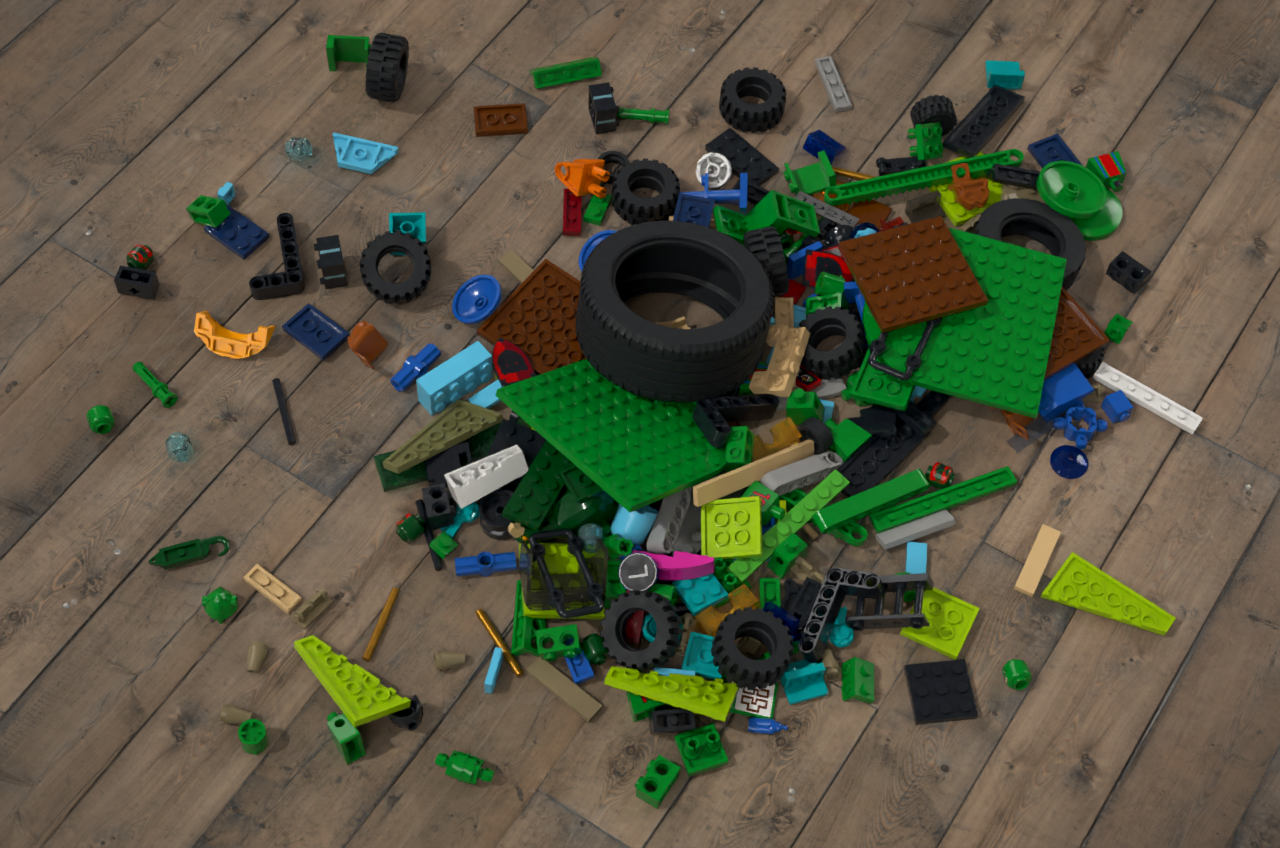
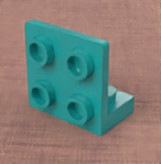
[985,60,1025,90]

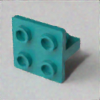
[780,660,828,705]

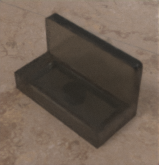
[905,190,946,222]

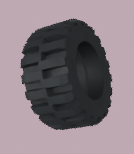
[365,33,409,103]
[719,67,786,133]
[612,158,680,225]
[743,226,789,297]
[360,230,431,305]
[797,307,868,380]
[600,590,683,670]
[711,607,794,690]

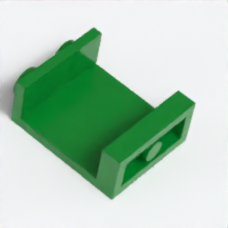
[326,35,372,72]
[783,151,837,196]

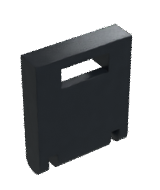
[424,442,473,488]

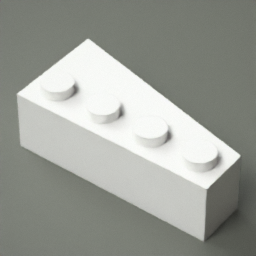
[444,445,528,509]

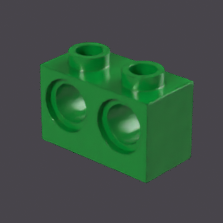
[186,195,231,227]
[805,292,849,315]
[725,426,755,471]
[598,561,626,608]
[536,624,582,661]
[635,755,681,809]

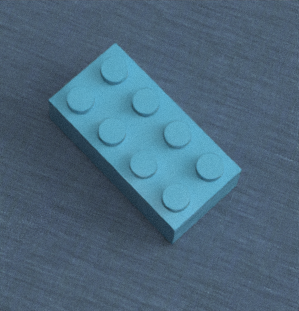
[416,341,493,416]

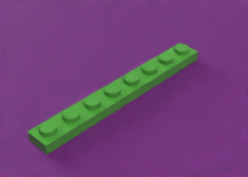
[727,469,850,584]

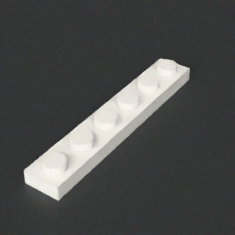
[1092,362,1203,435]

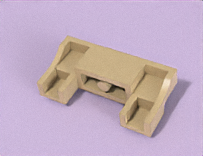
[749,324,810,397]

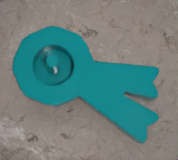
[440,502,479,539]
[829,607,854,647]

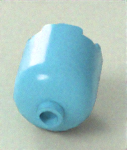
[611,504,658,546]

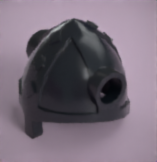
[825,225,854,245]
[388,695,423,730]

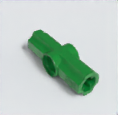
[597,533,633,560]

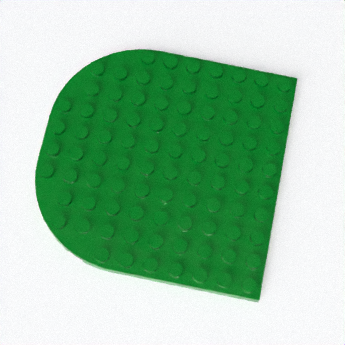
[862,228,1067,418]
[495,359,728,512]

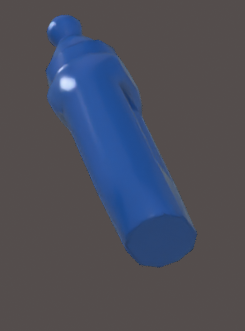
[748,717,788,734]

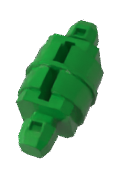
[435,750,494,785]

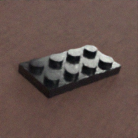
[705,128,779,186]

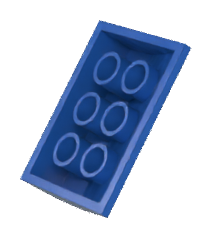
[1038,363,1095,423]

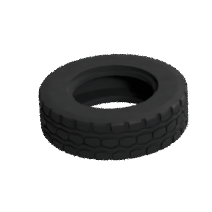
[973,198,1086,291]

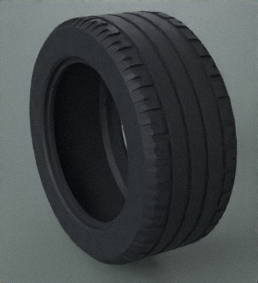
[575,221,774,402]

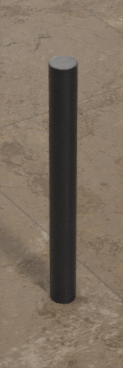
[272,378,296,445]
[415,499,443,571]

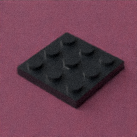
[904,659,978,725]

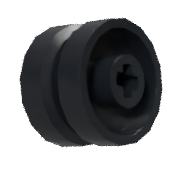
[479,489,516,540]

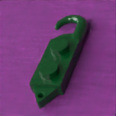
[148,536,230,570]

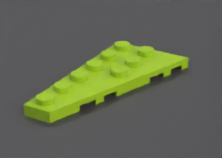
[1040,552,1176,636]
[294,635,411,727]
[604,666,739,722]

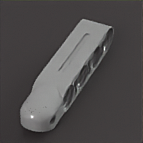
[761,451,843,496]
[647,486,693,555]

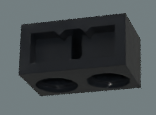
[1106,251,1152,295]
[422,483,456,530]

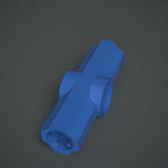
[390,343,441,392]
[455,551,517,577]

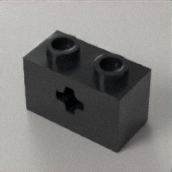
[114,265,160,300]
[648,708,696,735]

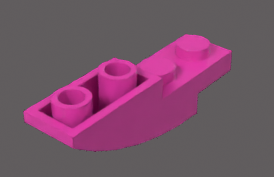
[632,550,714,580]

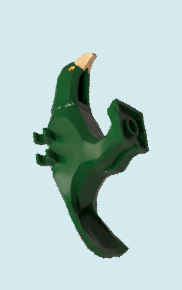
[508,465,619,545]

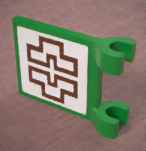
[722,675,778,719]

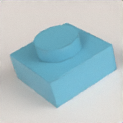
[217,182,236,205]

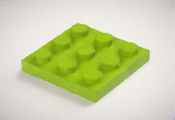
[701,496,762,560]
[900,587,980,660]

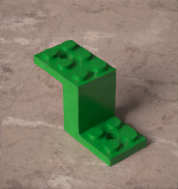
[713,190,820,244]

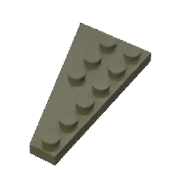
[383,399,503,474]

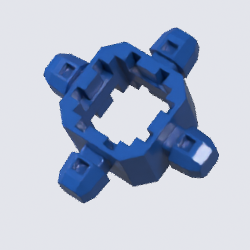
[1052,400,1107,449]

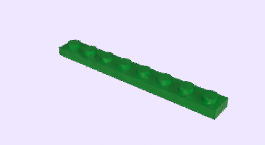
[869,466,1017,533]

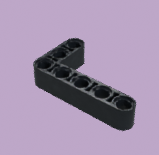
[249,213,305,300]
[692,394,779,448]
[798,568,886,663]

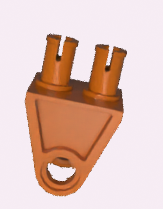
[555,158,610,199]

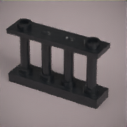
[845,573,934,631]

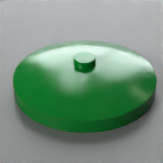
[1036,161,1107,219]
[1069,187,1123,241]

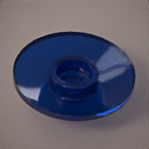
[1050,445,1088,479]

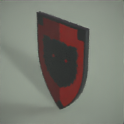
[802,249,854,288]
[492,338,537,387]

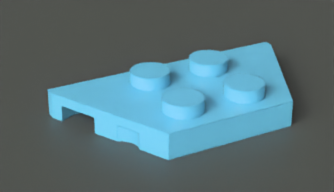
[333,132,399,174]

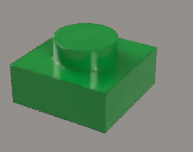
[429,532,458,559]

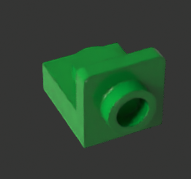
[1104,314,1133,344]

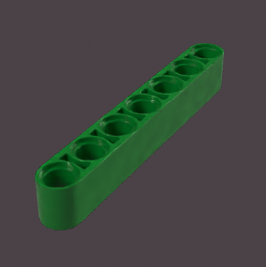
[812,469,931,534]

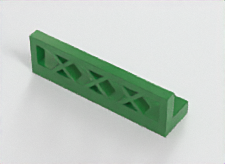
[529,57,602,89]
[511,579,546,657]

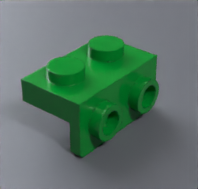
[841,657,875,704]

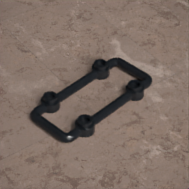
[868,317,942,381]
[528,529,604,618]

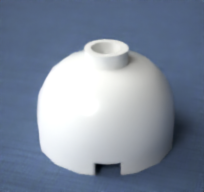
[696,153,732,188]

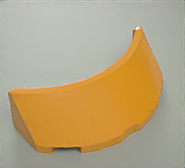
[194,311,276,359]

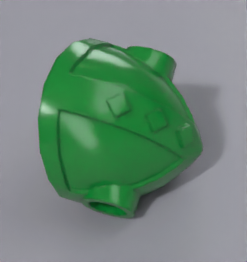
[202,587,238,624]

